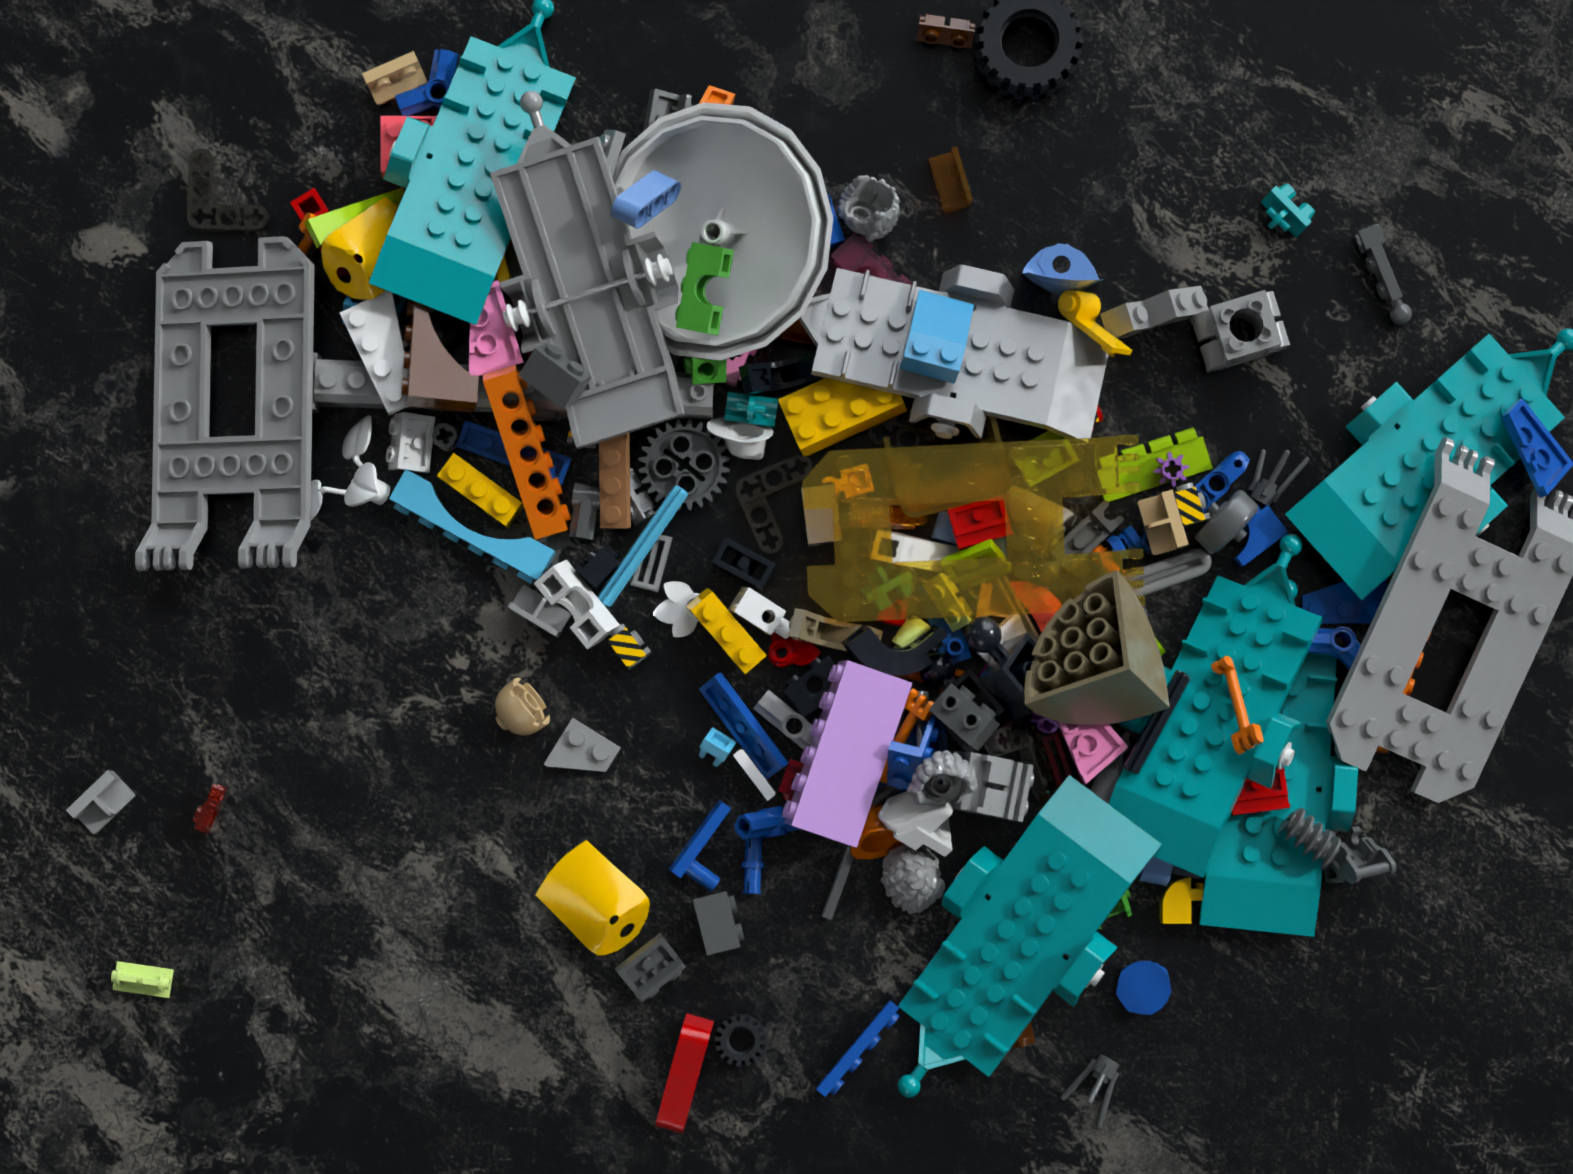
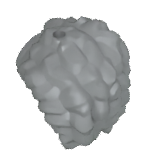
[837,175,900,241]
[907,750,978,805]
[881,844,945,914]

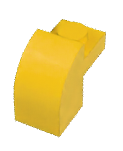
[1160,877,1204,924]

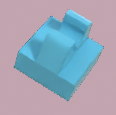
[699,727,736,767]

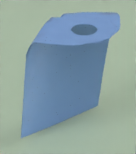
[1022,243,1104,295]

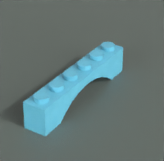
[389,469,556,584]

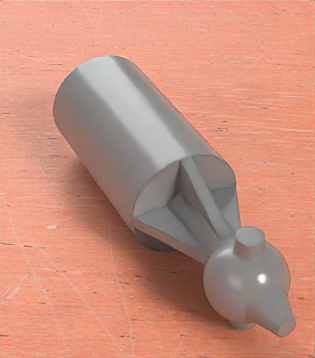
[1090,732,1131,804]

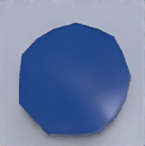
[1116,961,1172,1015]

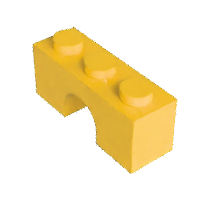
[437,453,524,529]
[686,588,767,674]

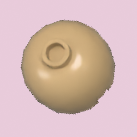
[495,678,550,736]

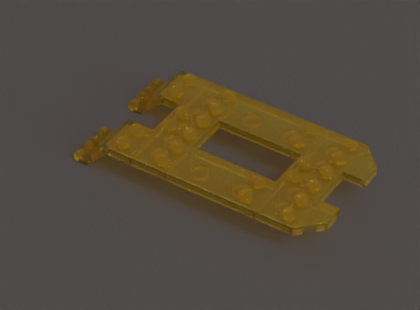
[802,434,1146,622]

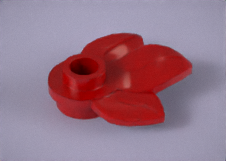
[768,632,821,668]

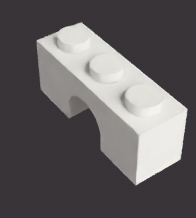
[534,559,620,649]

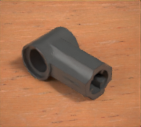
[569,482,600,541]

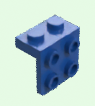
[887,715,941,790]

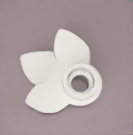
[653,581,699,637]

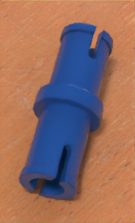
[741,837,764,895]

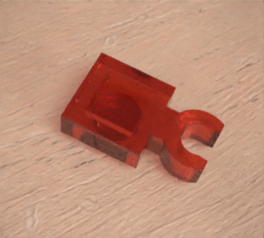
[193,784,227,833]

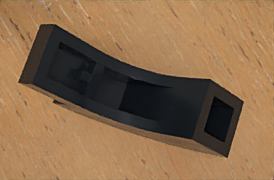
[739,350,824,396]
[841,624,948,675]

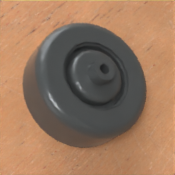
[1194,490,1258,554]

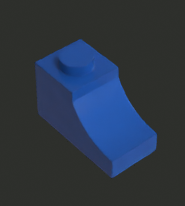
[1233,505,1288,568]

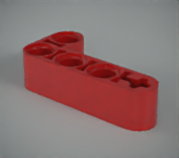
[655,1013,714,1134]

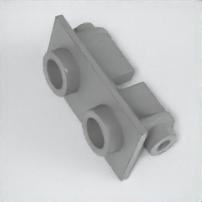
[630,468,655,526]

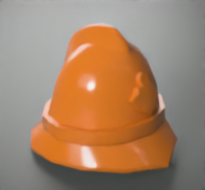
[850,803,902,859]

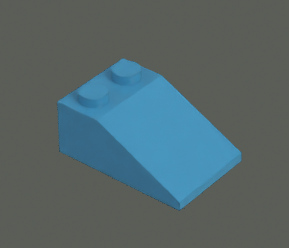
[899,290,974,384]

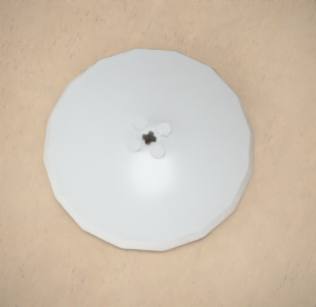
[612,102,833,360]

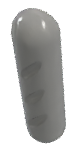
[1122,548,1212,598]

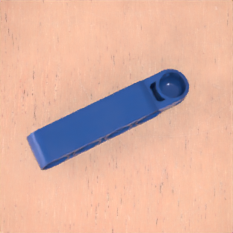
[1140,451,1250,555]

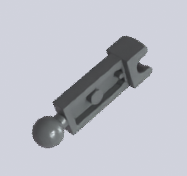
[1354,224,1412,325]
[1037,500,1124,583]

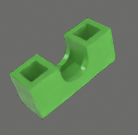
[675,242,734,335]

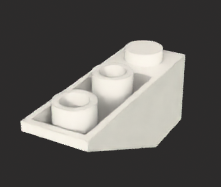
[871,528,960,573]

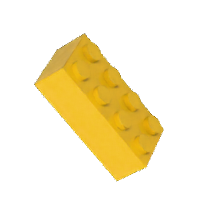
[778,378,907,457]

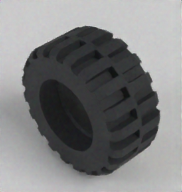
[974,0,1083,100]

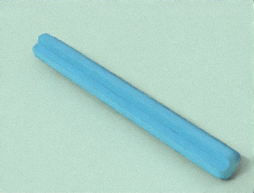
[598,485,688,607]

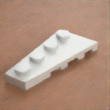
[340,291,408,415]

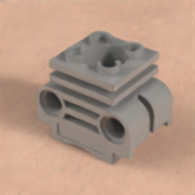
[1190,290,1291,373]
[949,750,1034,822]

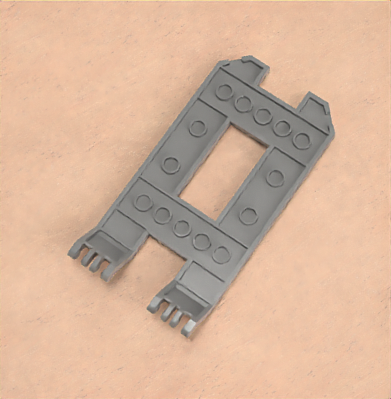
[135,236,314,571]
[1326,437,1573,803]

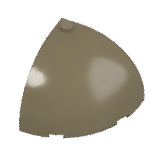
[1024,570,1170,725]

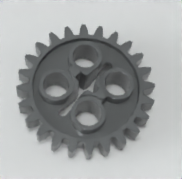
[639,419,730,511]

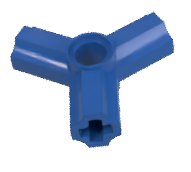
[395,49,459,116]

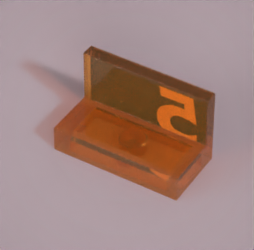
[929,146,973,214]

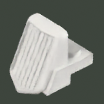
[878,780,953,857]

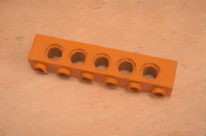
[483,365,571,540]

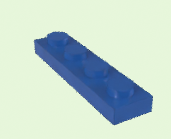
[456,420,572,486]
[699,672,788,780]
[816,1000,899,1097]

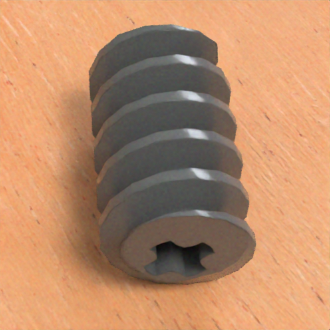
[1277,807,1341,870]

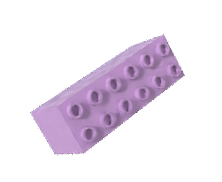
[782,660,912,848]

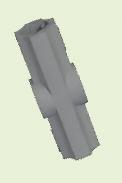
[753,689,813,750]

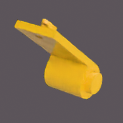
[1058,290,1133,357]

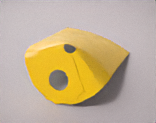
[321,197,399,300]
[536,840,650,955]

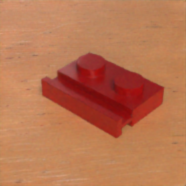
[946,494,1013,550]
[1231,766,1290,816]

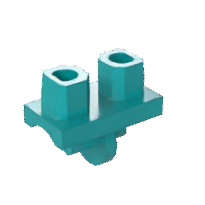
[1261,183,1315,238]
[724,392,778,428]

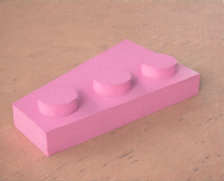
[469,280,523,376]
[1057,721,1128,785]

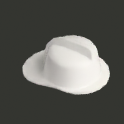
[706,418,774,460]

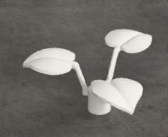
[310,415,390,521]

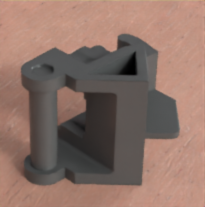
[1323,826,1396,884]

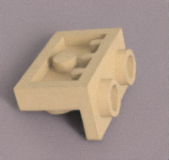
[362,51,428,106]

